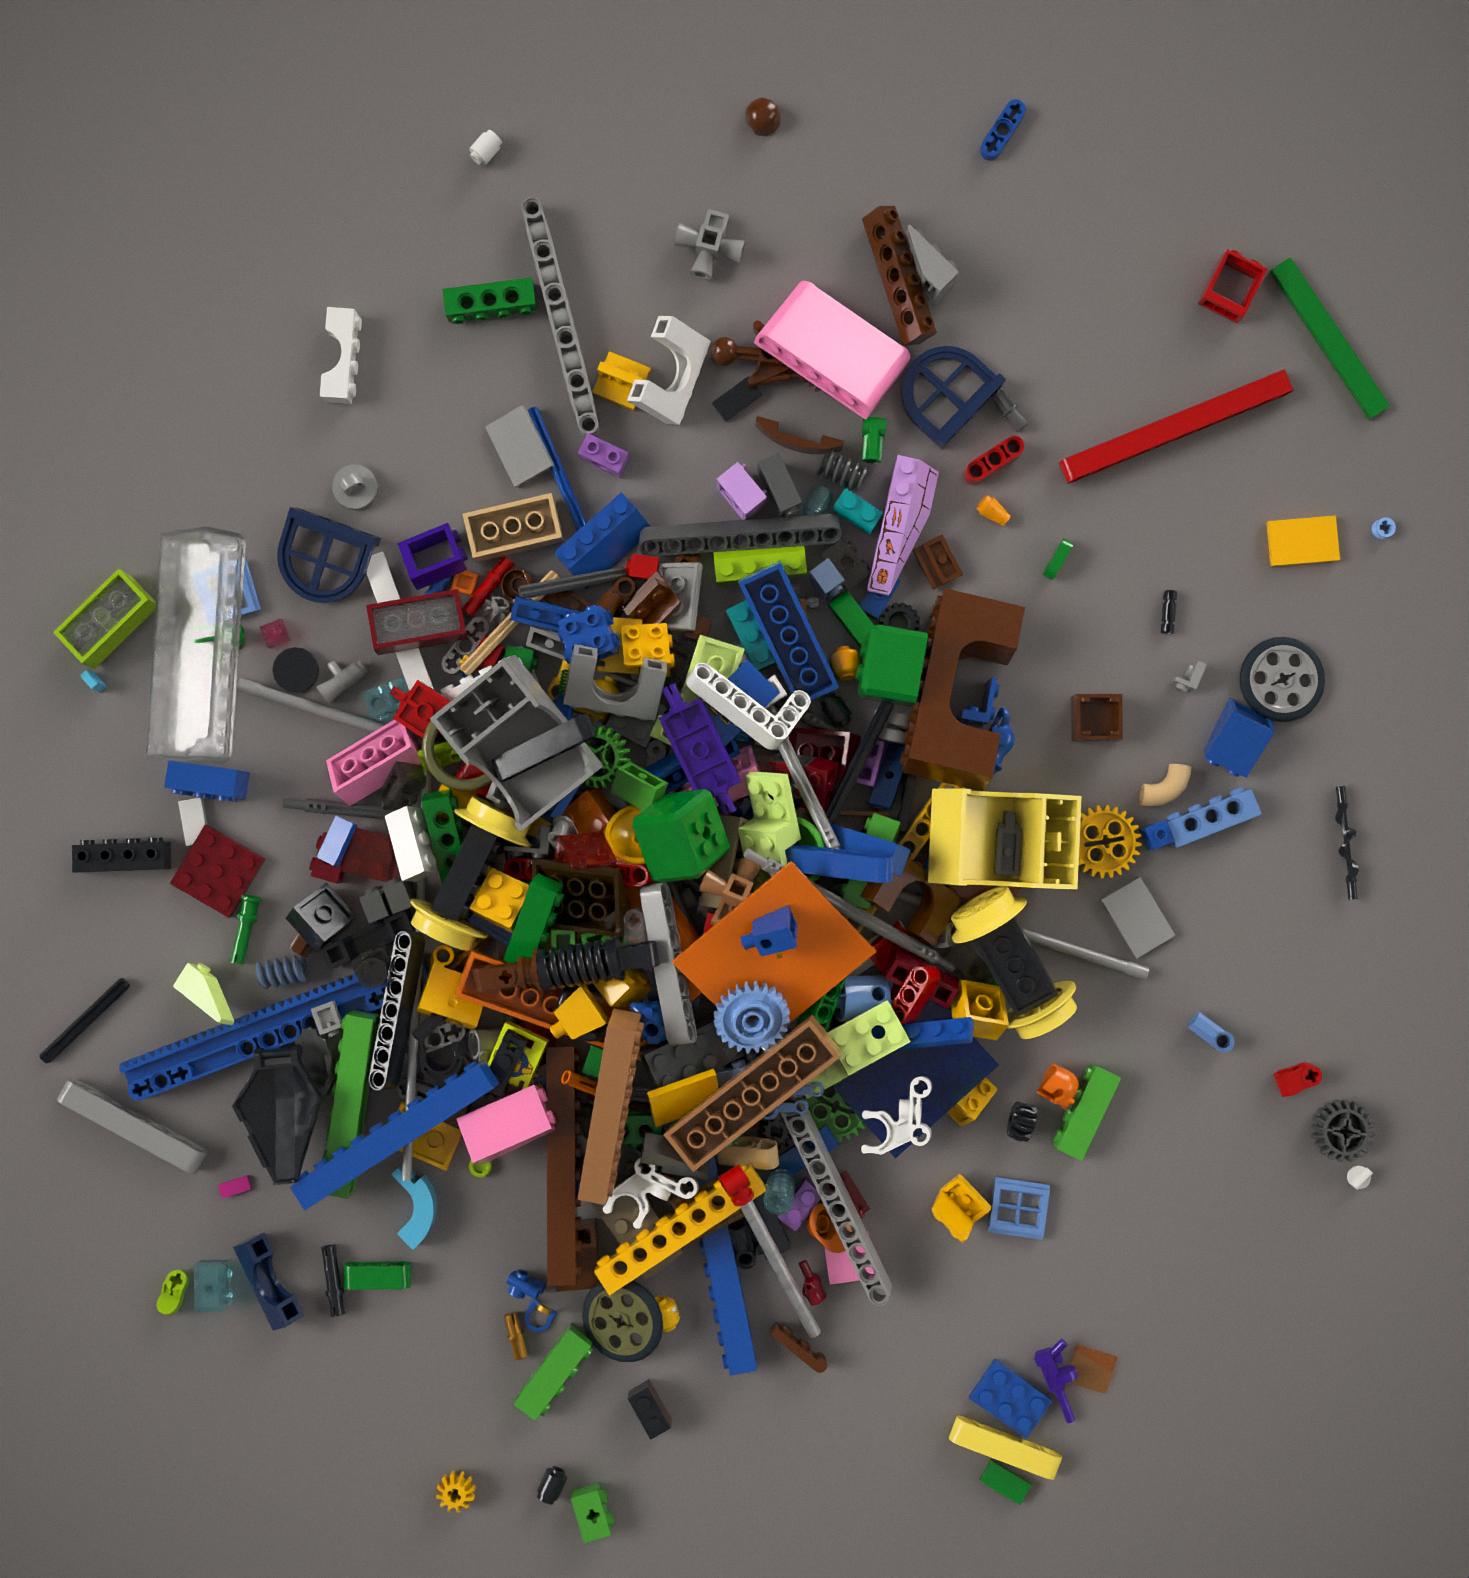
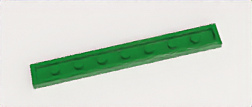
[1269,257,1390,420]

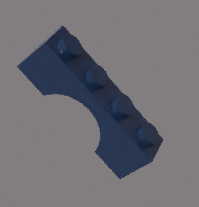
[233,1232,304,1331]

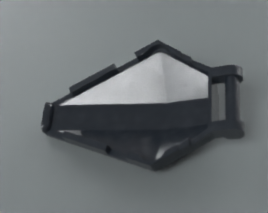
[232,1044,323,1185]

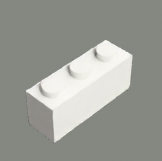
[385,806,437,882]

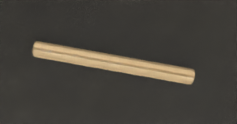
[460,570,560,676]

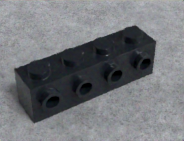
[72,837,171,873]

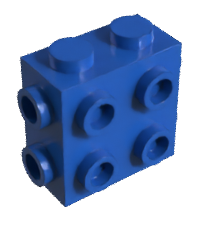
[557,605,620,664]

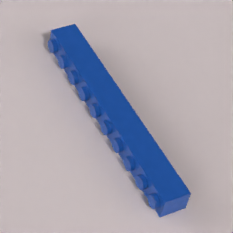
[290,1060,499,1211]
[687,1155,757,1376]

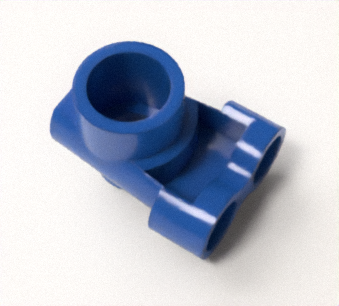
[507,1269,547,1300]

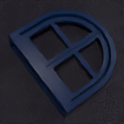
[901,346,1006,449]
[277,507,381,603]

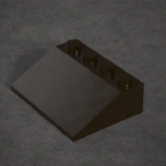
[532,858,631,937]

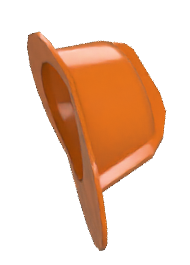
[806,1202,852,1253]

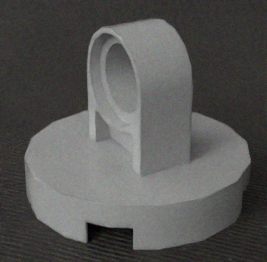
[332,464,379,510]

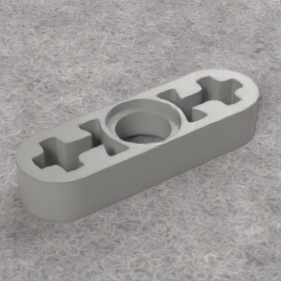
[442,617,491,675]

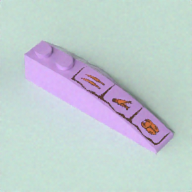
[867,455,939,596]

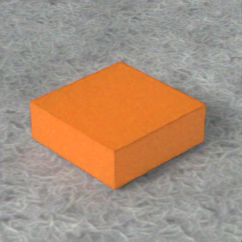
[451,571,480,596]

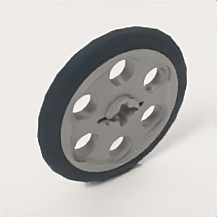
[1240,637,1325,722]

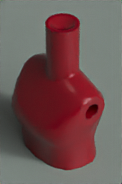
[798,1260,827,1306]

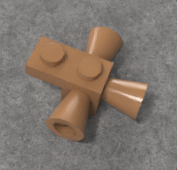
[699,859,761,925]

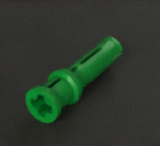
[229,894,262,965]

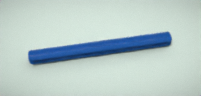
[528,407,587,531]

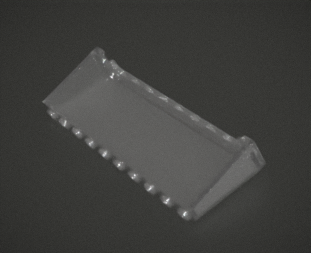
[145,527,246,763]

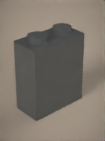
[757,453,802,517]

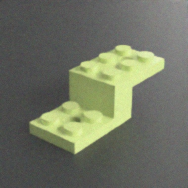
[738,771,801,892]
[805,1000,910,1099]

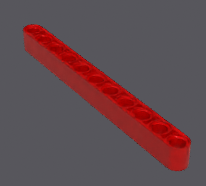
[1059,370,1294,484]

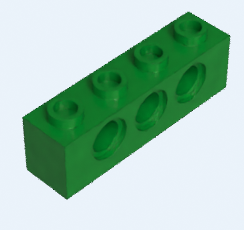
[442,277,538,324]
[421,789,465,885]

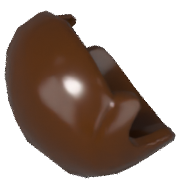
[745,97,780,136]
[500,568,534,602]

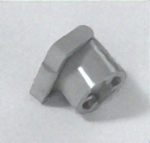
[466,1028,502,1064]

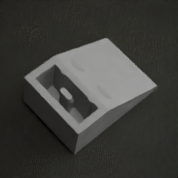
[905,225,959,306]

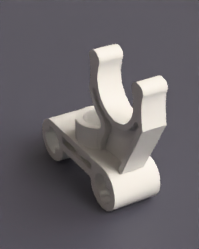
[861,1076,933,1155]
[603,1158,699,1229]

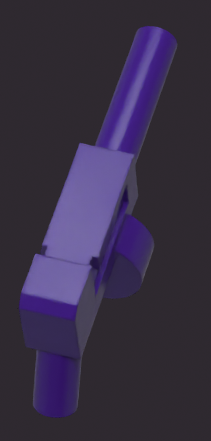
[1035,1339,1078,1423]

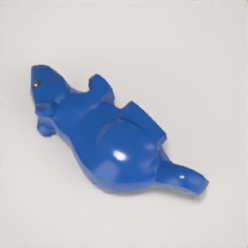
[989,707,1015,775]

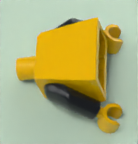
[550,984,609,1042]

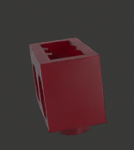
[801,757,839,812]

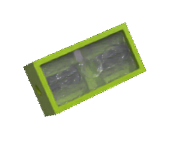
[53,568,159,669]

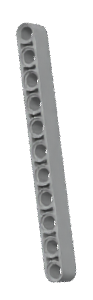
[780,1095,892,1306]

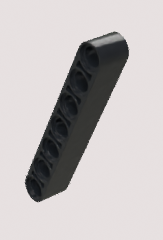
[369,931,425,1090]

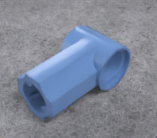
[1187,1012,1234,1052]

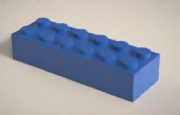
[738,560,839,701]

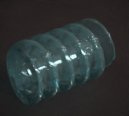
[763,1168,796,1215]

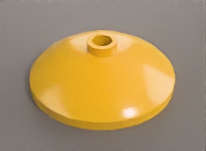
[605,805,646,864]

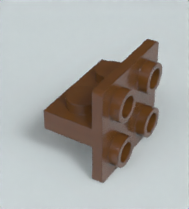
[623,572,682,624]

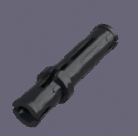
[321,1244,346,1317]

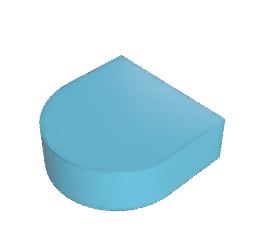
[80,669,107,693]

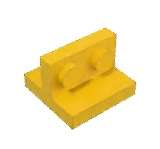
[592,351,651,411]

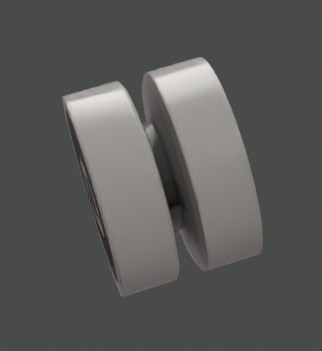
[874,709,910,746]

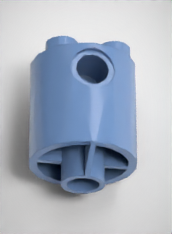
[834,975,893,1022]

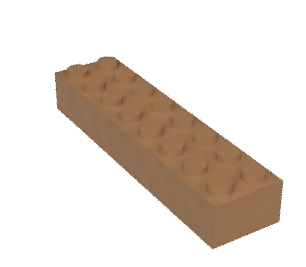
[577,1008,644,1205]
[664,1014,842,1172]

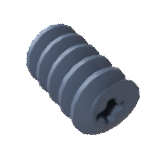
[256,955,308,989]

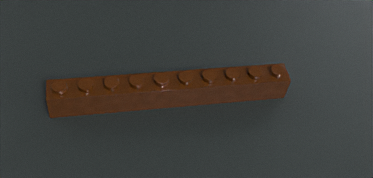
[546,1046,582,1286]

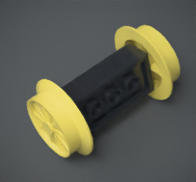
[410,796,532,951]
[951,886,1077,1039]

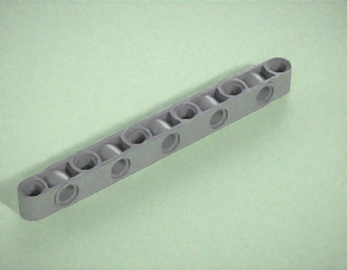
[522,197,600,438]

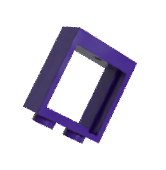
[397,523,468,590]

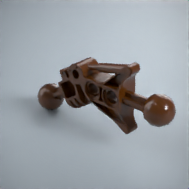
[710,320,821,392]

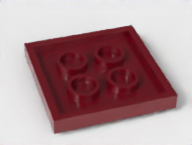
[169,825,266,918]

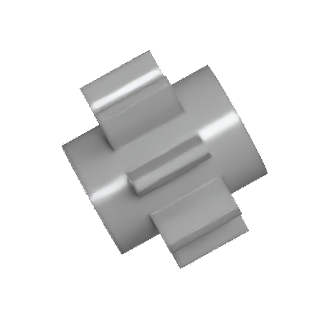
[482,596,511,624]

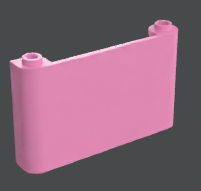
[754,281,910,420]

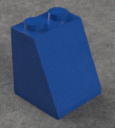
[1204,698,1275,778]

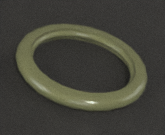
[422,721,492,791]

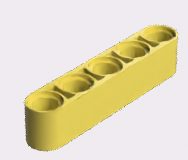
[949,1415,1062,1480]

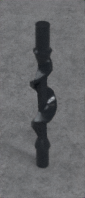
[1335,786,1359,900]

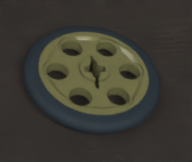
[582,1280,663,1362]

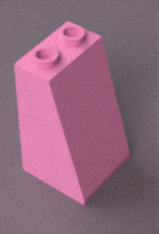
[456,1085,556,1165]

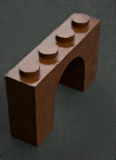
[860,854,962,946]

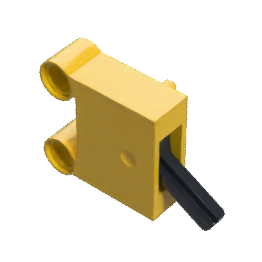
[412,945,483,1042]

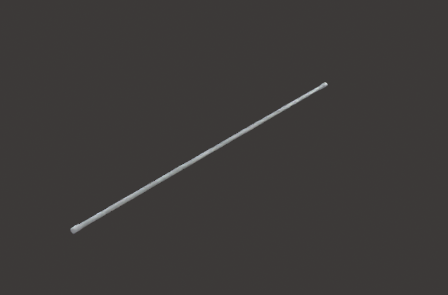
[237,678,1149,980]

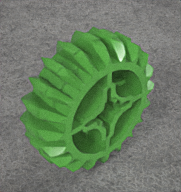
[585,726,631,788]

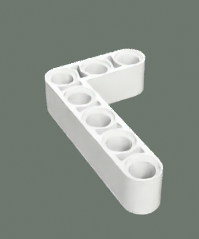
[686,663,811,750]

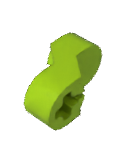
[156,1270,189,1316]

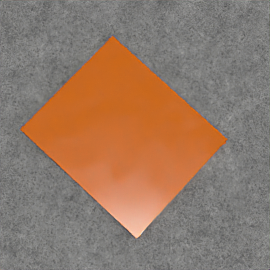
[672,861,876,1026]

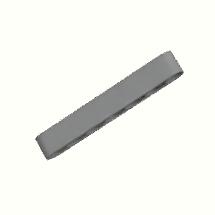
[640,882,697,1046]
[57,1078,207,1174]

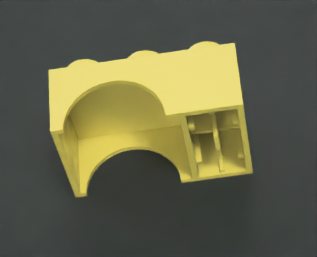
[928,789,1082,889]

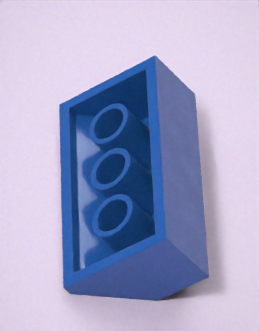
[554,492,651,590]

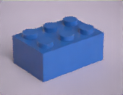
[164,760,250,802]

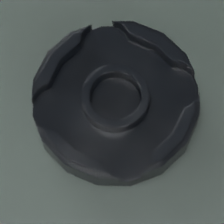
[272,647,319,693]

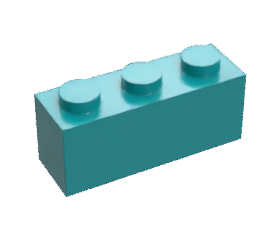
[726,600,776,672]

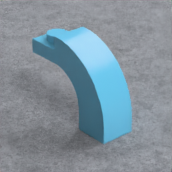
[391,1164,437,1250]

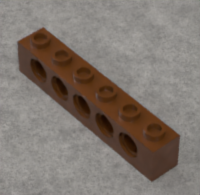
[862,206,937,346]

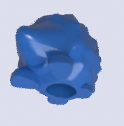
[630,1000,667,1045]

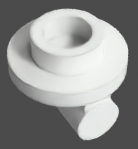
[1347,1165,1373,1190]

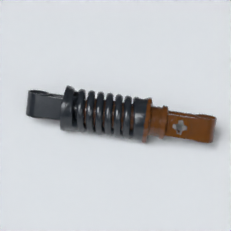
[473,936,660,993]

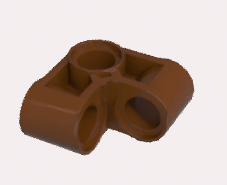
[596,577,637,618]

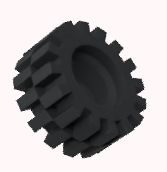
[878,602,920,631]

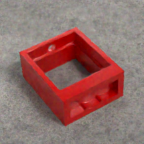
[1198,249,1268,324]

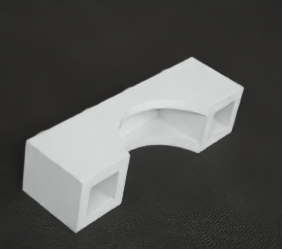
[320,307,362,404]

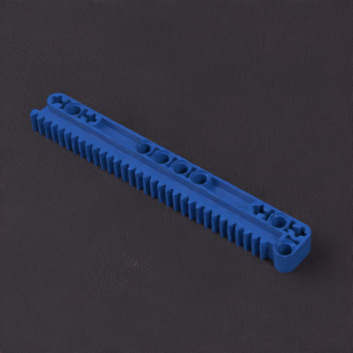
[120,955,429,1100]

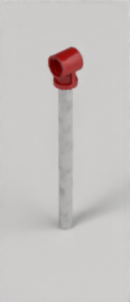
[718,1165,821,1338]

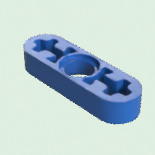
[980,99,1026,161]

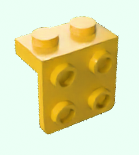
[621,623,675,677]
[932,1173,992,1243]

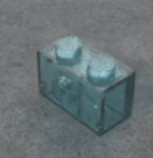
[194,1260,232,1312]

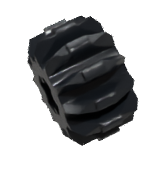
[1007,1101,1037,1142]
[757,1118,793,1150]

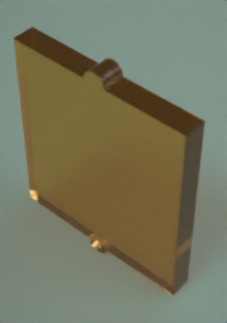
[1070,1344,1117,1394]

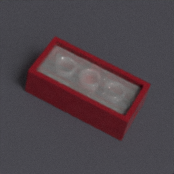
[366,589,468,655]

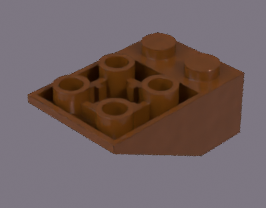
[556,1218,600,1292]

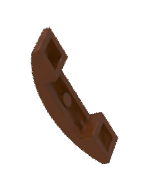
[756,416,844,454]

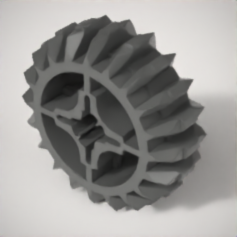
[1310,1099,1375,1162]

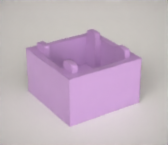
[717,462,767,520]

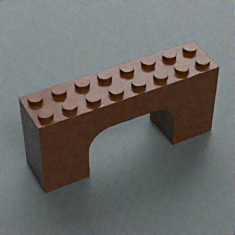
[899,588,1025,791]

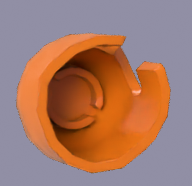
[1036,1063,1079,1110]

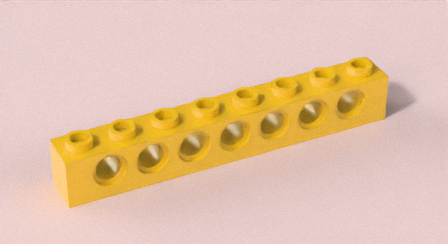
[594,1163,767,1296]

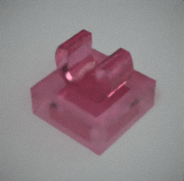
[260,619,291,649]

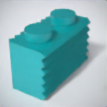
[832,488,883,535]

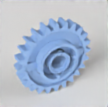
[714,980,790,1054]

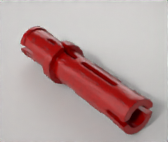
[462,555,515,617]

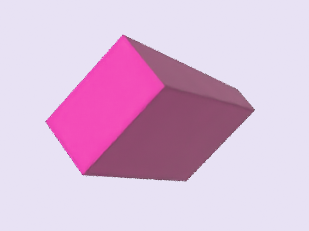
[218,1175,252,1199]

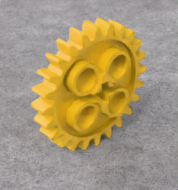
[1079,805,1142,878]

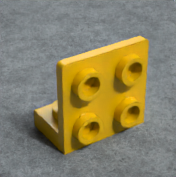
[929,1058,997,1127]

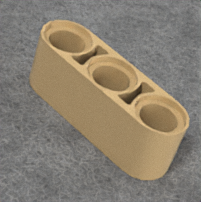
[715,1135,779,1170]

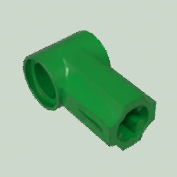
[862,417,887,463]

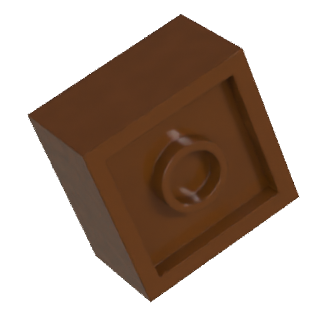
[1071,694,1123,741]

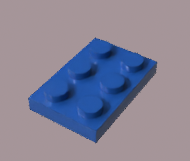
[969,1358,1052,1439]

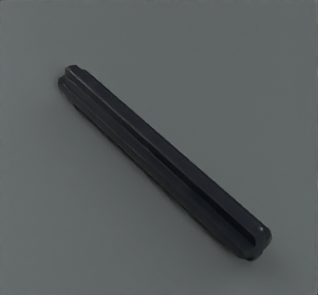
[39,978,130,1064]

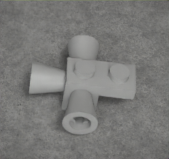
[674,209,745,280]

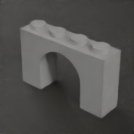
[563,644,667,721]

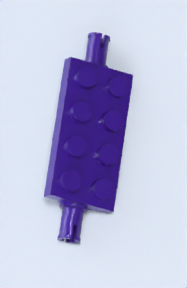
[659,683,742,816]

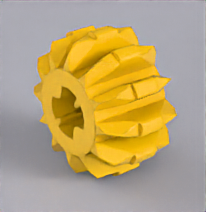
[436,1471,476,1513]

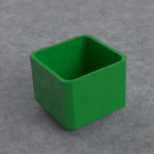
[855,625,928,707]
[632,789,730,883]

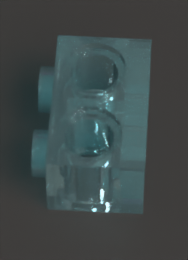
[361,676,409,722]

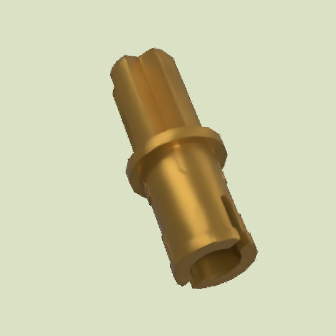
[503,1312,527,1360]

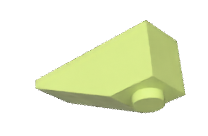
[173,963,235,1025]

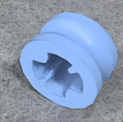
[1372,517,1396,539]

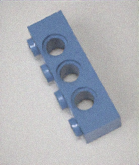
[1166,787,1262,848]

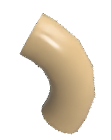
[1139,764,1192,807]

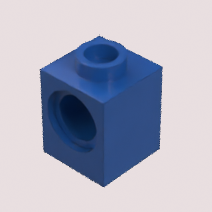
[1139,820,1175,850]

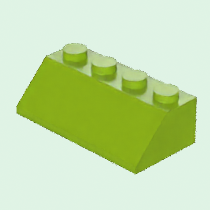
[713,546,807,586]

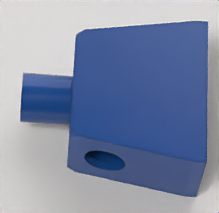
[741,905,798,956]

